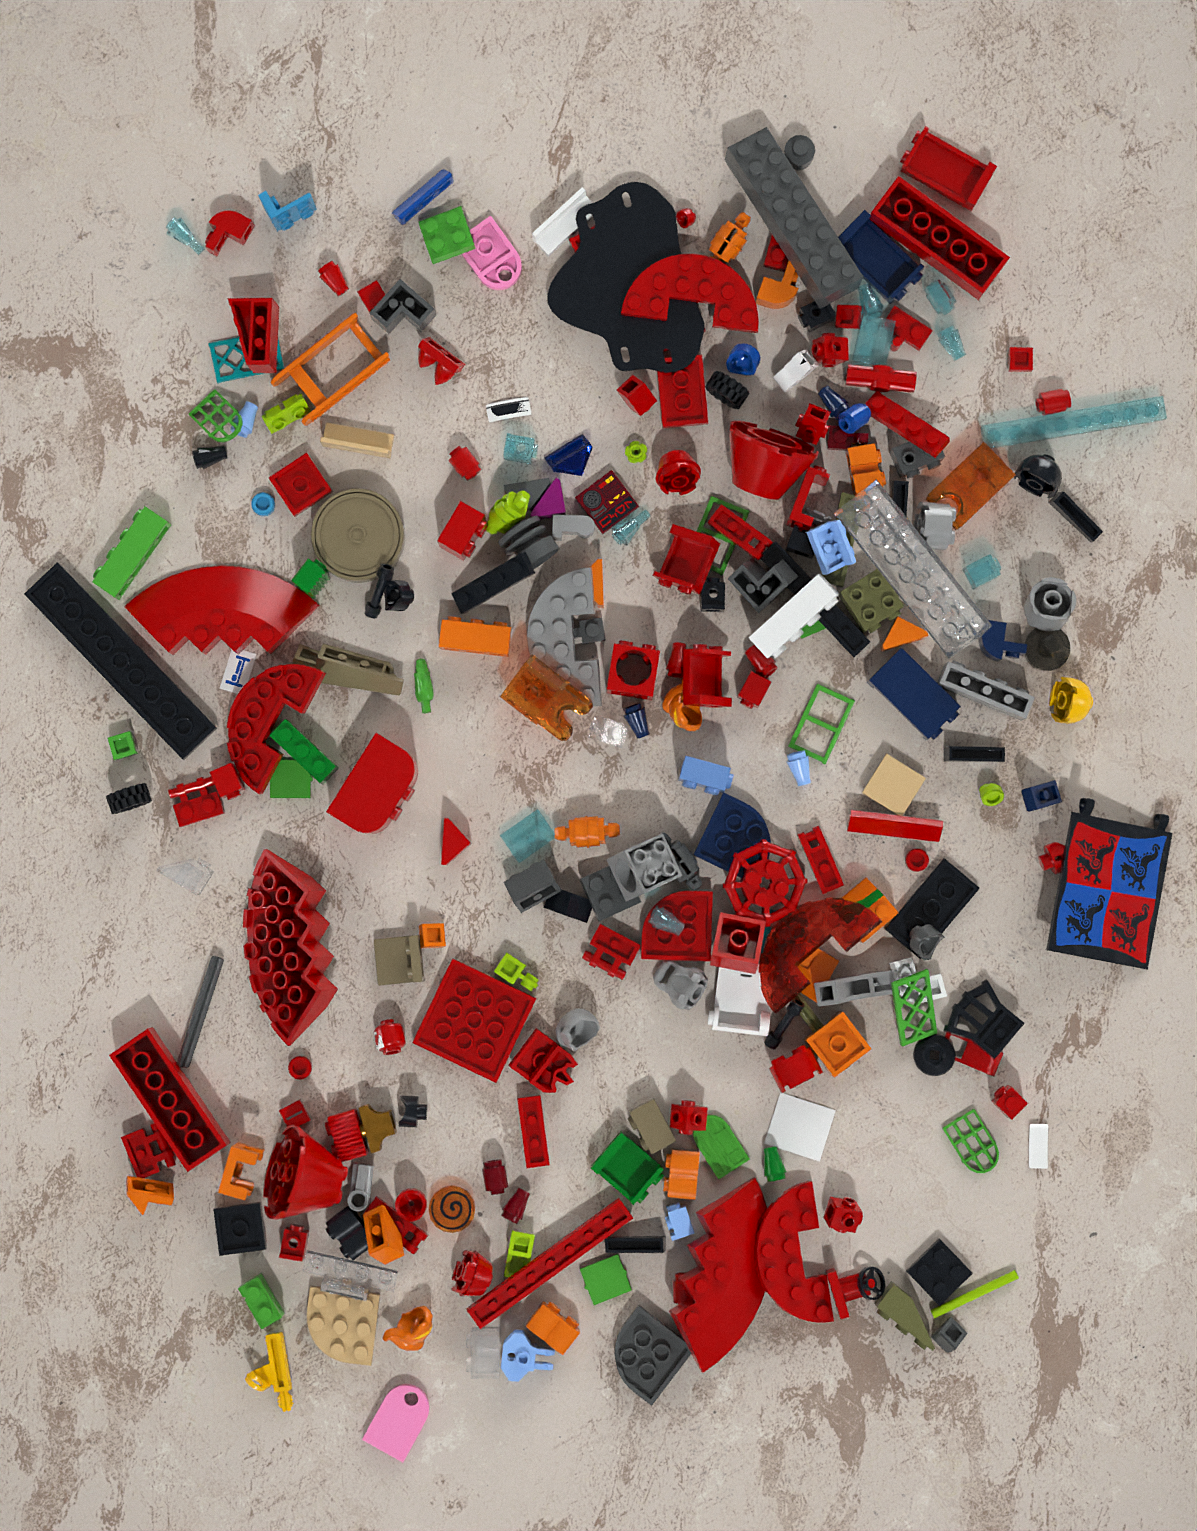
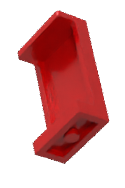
[900,126,997,212]

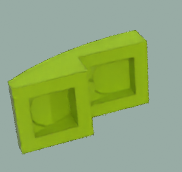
[504,1230,535,1278]

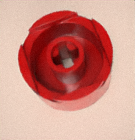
[769,1045,823,1093]

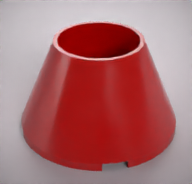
[729,421,819,500]

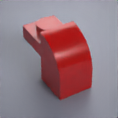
[205,210,255,257]

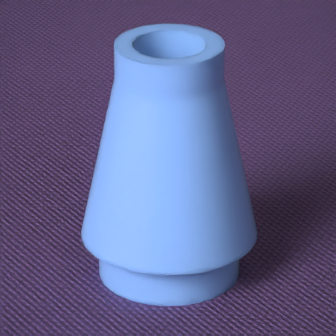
[230,402,258,438]
[786,750,811,786]

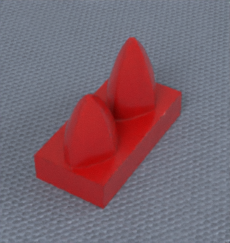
[418,337,466,385]

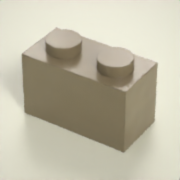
[627,1098,676,1154]

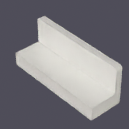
[532,187,593,257]

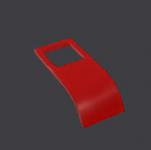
[945,1033,1003,1077]

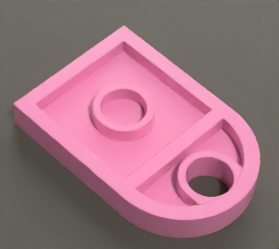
[461,216,522,290]
[362,1384,430,1462]

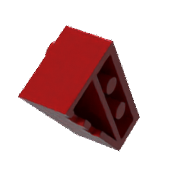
[227,298,279,373]

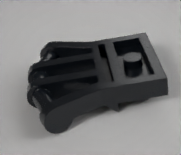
[943,979,1025,1060]

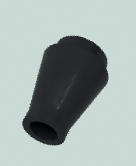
[192,445,228,470]

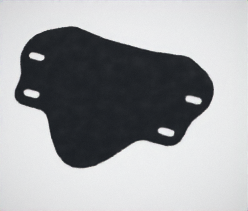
[547,182,705,373]

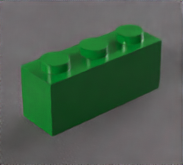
[269,719,339,785]

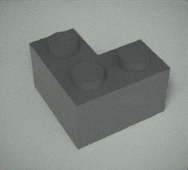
[370,279,436,334]
[728,557,799,613]

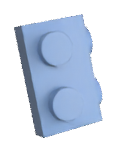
[806,520,856,575]

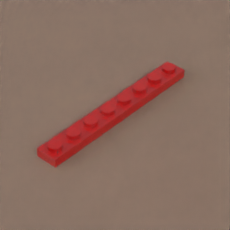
[466,1198,633,1330]

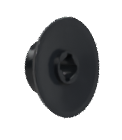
[913,1034,956,1076]

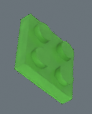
[418,206,476,264]

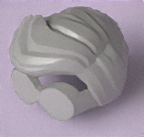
[556,1009,600,1052]

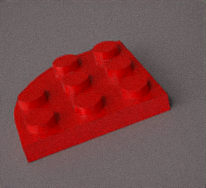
[641,891,713,961]

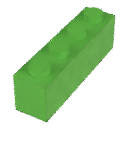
[92,506,171,600]

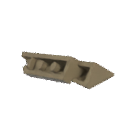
[292,643,404,696]

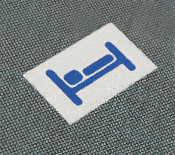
[220,650,256,694]

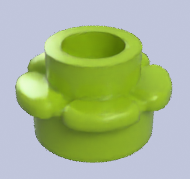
[625,441,647,463]

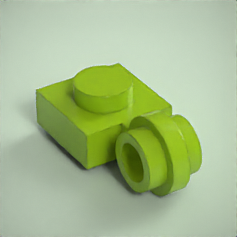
[494,953,539,991]

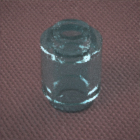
[924,279,957,315]

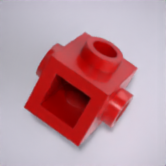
[811,333,849,367]
[795,403,831,445]
[669,1100,708,1135]
[823,1196,863,1233]

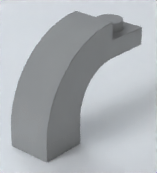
[814,969,900,1007]

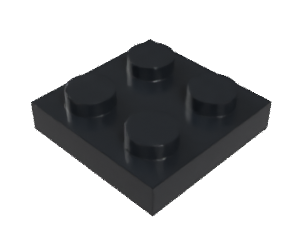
[213,1202,267,1256]
[906,1238,973,1306]

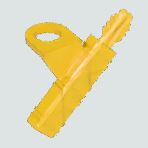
[245,1332,293,1412]

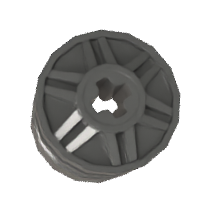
[498,515,560,569]

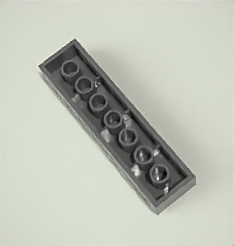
[724,127,863,309]

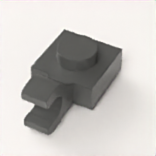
[574,617,605,644]

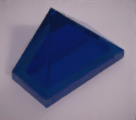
[544,434,593,476]

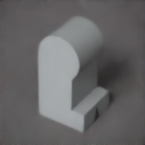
[552,515,595,541]

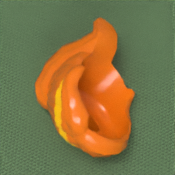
[662,678,702,731]
[383,1306,433,1351]

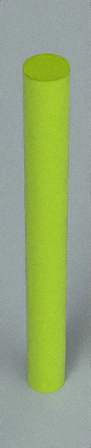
[930,1270,1019,1319]

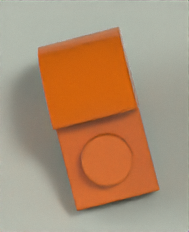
[756,261,799,309]

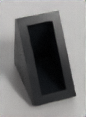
[543,889,592,923]

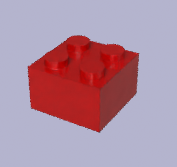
[437,501,488,561]
[710,912,766,974]

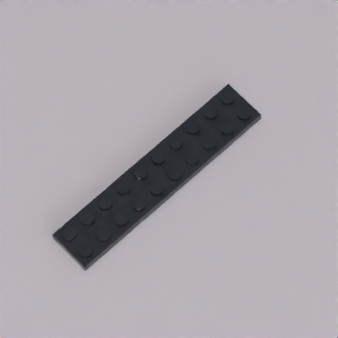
[24,562,217,760]

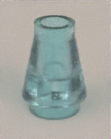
[857,284,883,320]
[937,325,966,361]
[648,906,685,936]

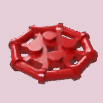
[722,839,808,927]

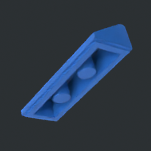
[392,169,453,225]

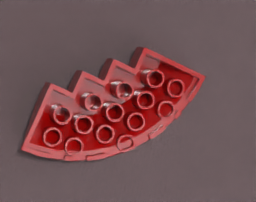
[124,566,320,655]
[243,849,338,1046]
[669,1177,767,1373]

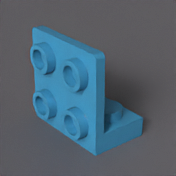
[258,191,317,232]

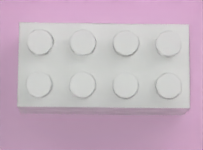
[749,574,840,659]

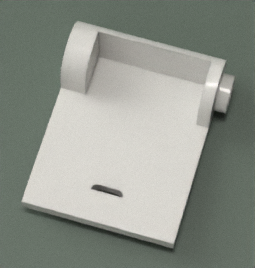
[708,964,775,1036]

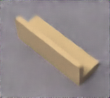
[320,423,395,458]

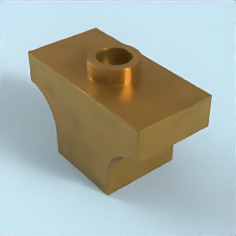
[359,1104,397,1153]

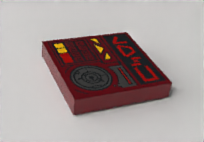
[575,470,639,535]

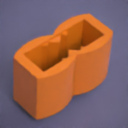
[663,1149,700,1200]
[526,1301,580,1355]

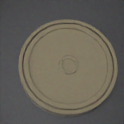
[311,488,405,583]

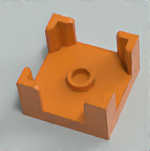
[803,1011,871,1078]
[218,1142,265,1200]

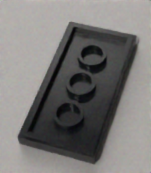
[884,858,980,959]

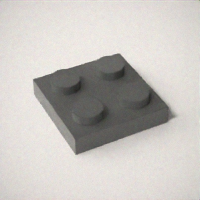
[579,866,641,922]

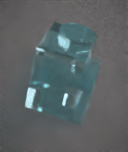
[503,433,538,464]

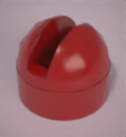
[676,208,696,228]

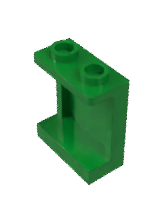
[591,1131,664,1205]

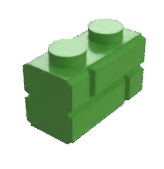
[238,1273,285,1330]

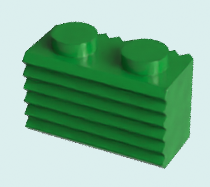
[291,558,330,599]

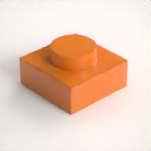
[419,923,446,948]

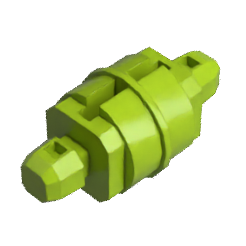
[486,491,530,535]

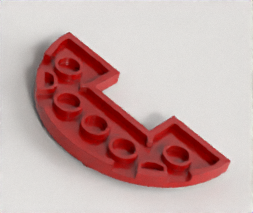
[621,254,759,333]
[227,664,326,794]
[754,1181,834,1323]

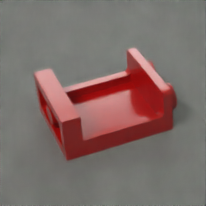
[786,465,830,531]
[653,524,721,595]
[683,644,732,708]

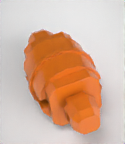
[709,212,751,263]
[554,816,620,848]

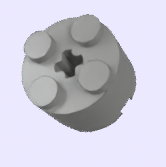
[913,502,956,550]
[1024,577,1076,631]

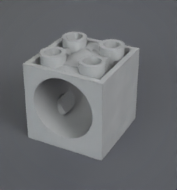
[606,833,682,902]

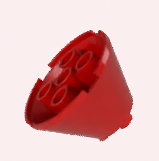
[263,1125,348,1220]

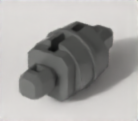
[661,832,702,890]

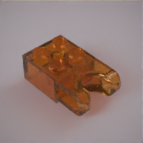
[926,442,1016,531]
[500,654,593,741]

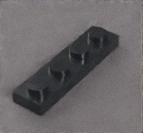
[451,552,535,614]

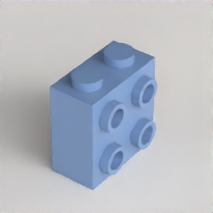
[678,756,734,795]

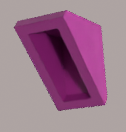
[530,477,566,520]

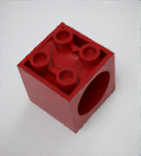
[607,640,660,700]

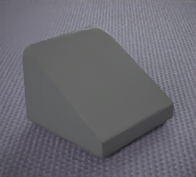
[931,1317,968,1353]

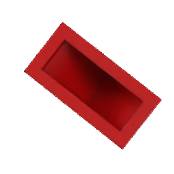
[441,818,472,865]

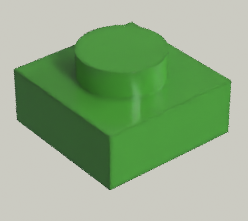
[107,731,138,760]

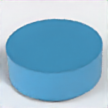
[251,493,275,517]

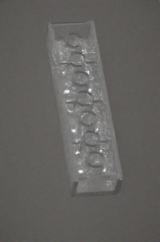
[834,479,992,659]

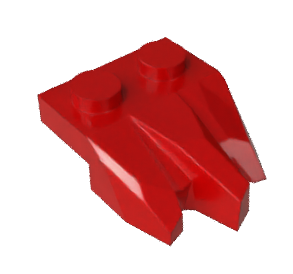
[508,1028,578,1093]

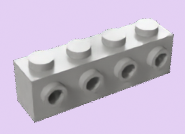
[937,661,1035,721]

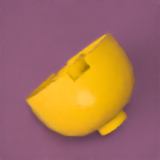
[1049,677,1093,724]

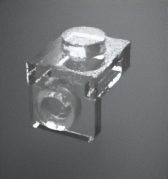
[589,716,629,748]

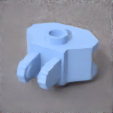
[501,1329,555,1382]

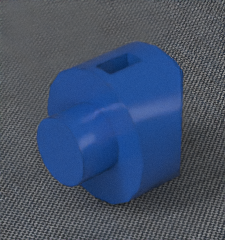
[726,343,761,375]

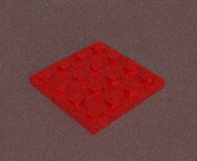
[412,958,537,1083]

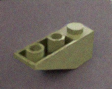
[874,1281,935,1351]

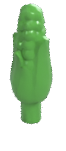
[414,658,434,713]

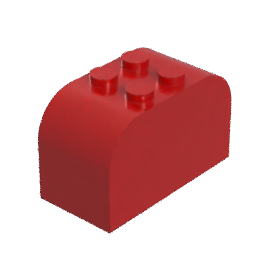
[326,733,418,834]

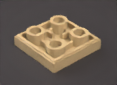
[862,754,926,816]

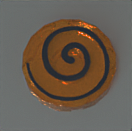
[428,1185,476,1233]

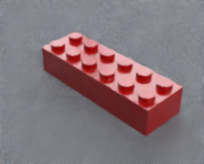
[870,176,1010,300]
[109,1027,231,1172]

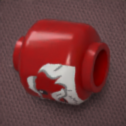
[374,1019,406,1055]

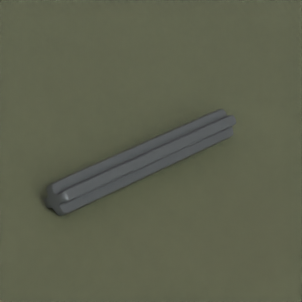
[177,956,224,1068]

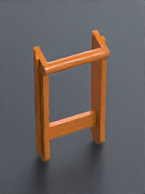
[270,313,390,426]

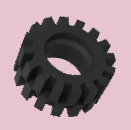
[705,370,750,410]
[106,783,152,814]

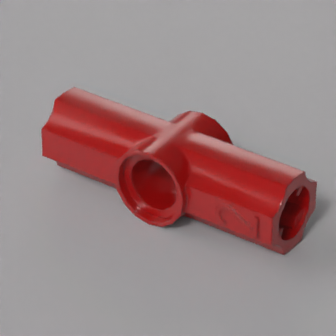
[845,364,917,393]

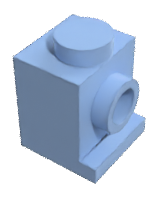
[665,1202,695,1241]

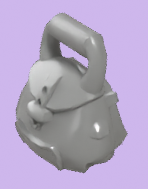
[653,960,708,1010]

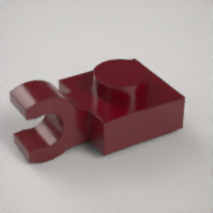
[828,425,868,451]

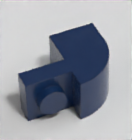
[978,619,1027,661]

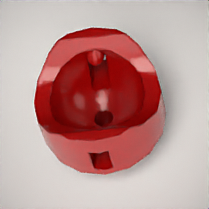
[1038,842,1065,875]
[395,1188,427,1222]

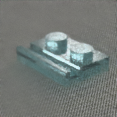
[852,314,896,365]
[500,809,555,863]

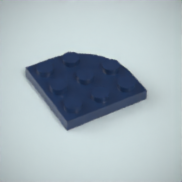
[693,792,771,878]

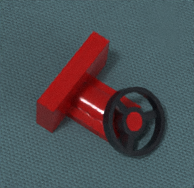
[825,1267,885,1319]

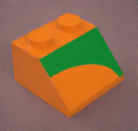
[831,877,898,943]

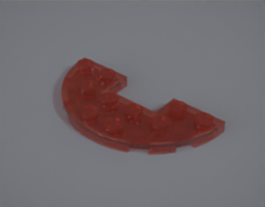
[759,898,882,1014]

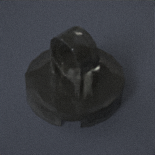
[1024,628,1070,671]

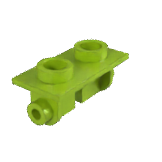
[261,394,311,434]

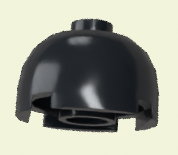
[1014,454,1062,498]

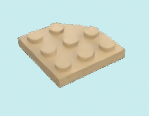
[307,1286,380,1366]

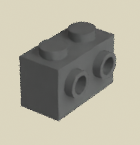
[890,442,945,479]
[504,860,562,913]

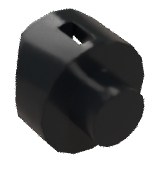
[384,580,414,611]
[398,1096,428,1128]

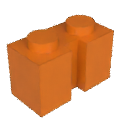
[845,443,886,496]

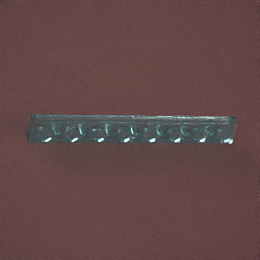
[980,396,1167,450]

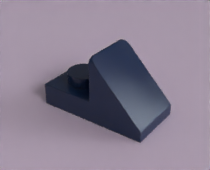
[1021,780,1062,812]

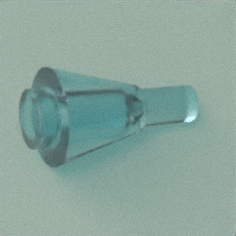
[166,217,205,255]
[612,510,650,546]

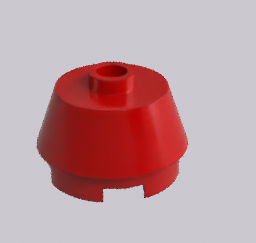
[656,450,701,495]
[451,1250,493,1296]

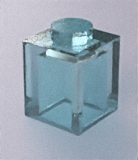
[963,554,1001,590]

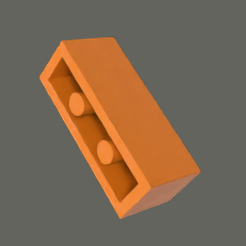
[439,616,512,657]

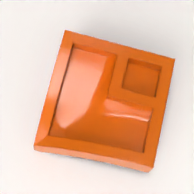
[776,937,839,1003]

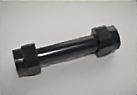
[364,564,394,619]
[764,998,805,1050]

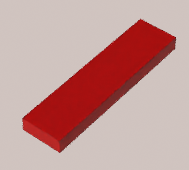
[847,810,943,842]

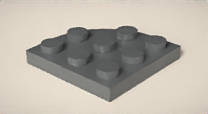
[615,1305,691,1406]

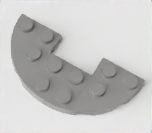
[527,567,602,706]

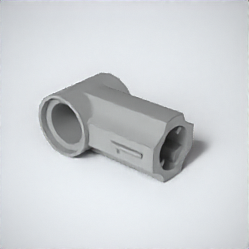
[347,1163,374,1211]

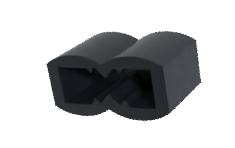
[325,1205,368,1261]

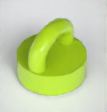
[979,783,1004,806]

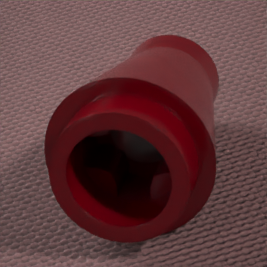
[501,1187,530,1224]

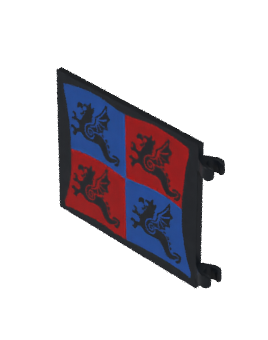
[1046,798,1173,970]

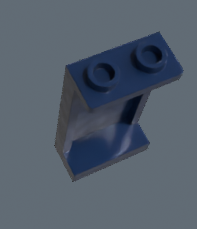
[838,210,925,304]
[867,648,961,740]

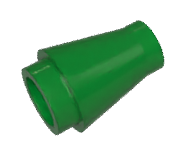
[763,1146,787,1182]

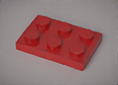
[657,355,709,428]

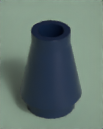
[818,385,849,420]
[623,703,650,739]

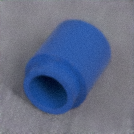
[838,403,871,434]

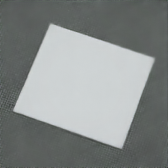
[764,1092,836,1162]

